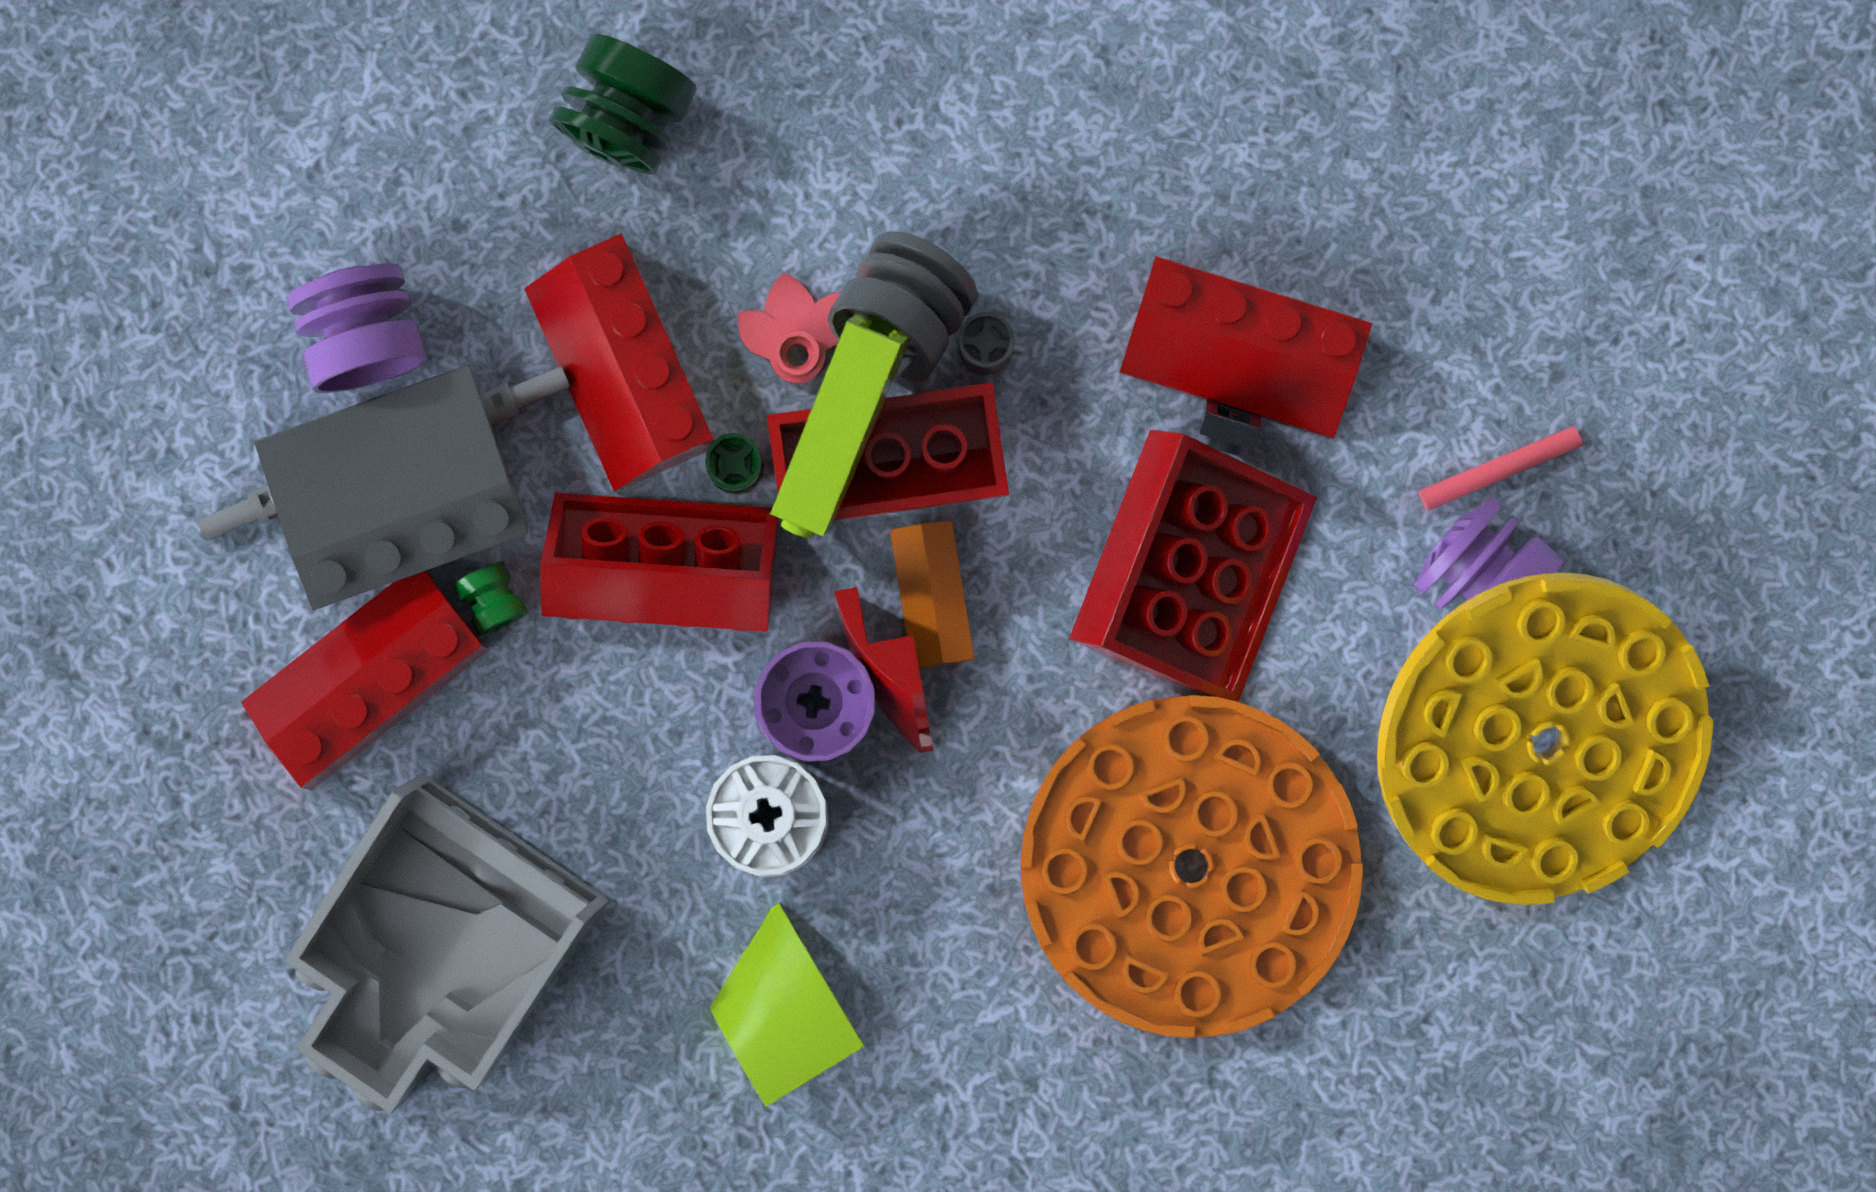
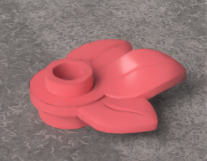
[738,273,841,384]

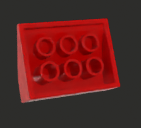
[1069,430,1317,702]

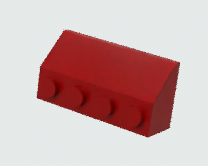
[524,233,714,492]
[1119,256,1373,439]
[767,382,1009,529]
[540,492,778,632]
[241,571,489,790]

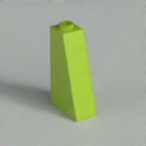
[770,311,911,538]

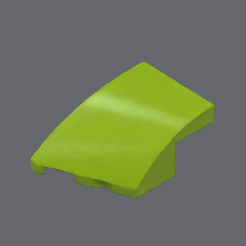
[709,903,865,1107]

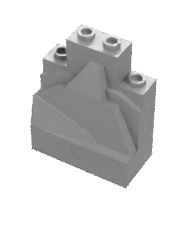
[284,773,610,1114]

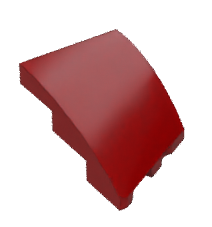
[834,587,933,753]

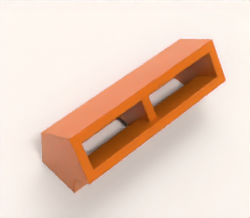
[890,520,974,669]

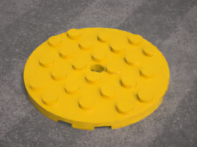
[1377,573,1713,905]

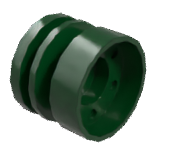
[549,33,697,175]

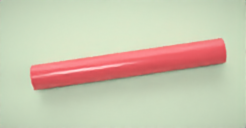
[1418,426,1583,511]

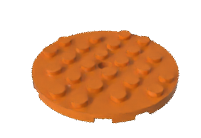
[1020,695,1363,1038]

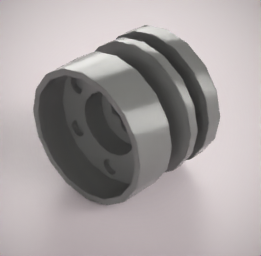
[827,231,978,382]

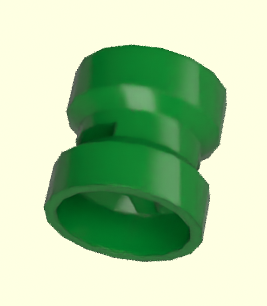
[453,561,529,637]

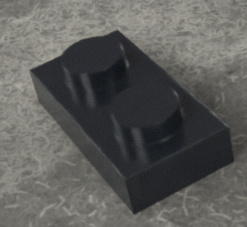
[1199,399,1261,455]

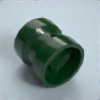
[705,433,764,495]

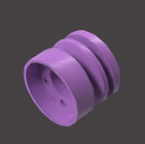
[286,263,428,393]
[1411,496,1565,610]
[754,642,875,761]

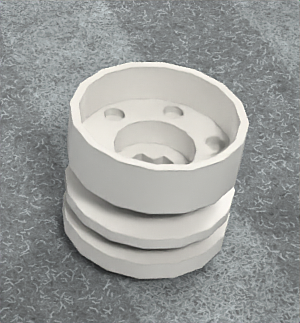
[706,755,829,877]

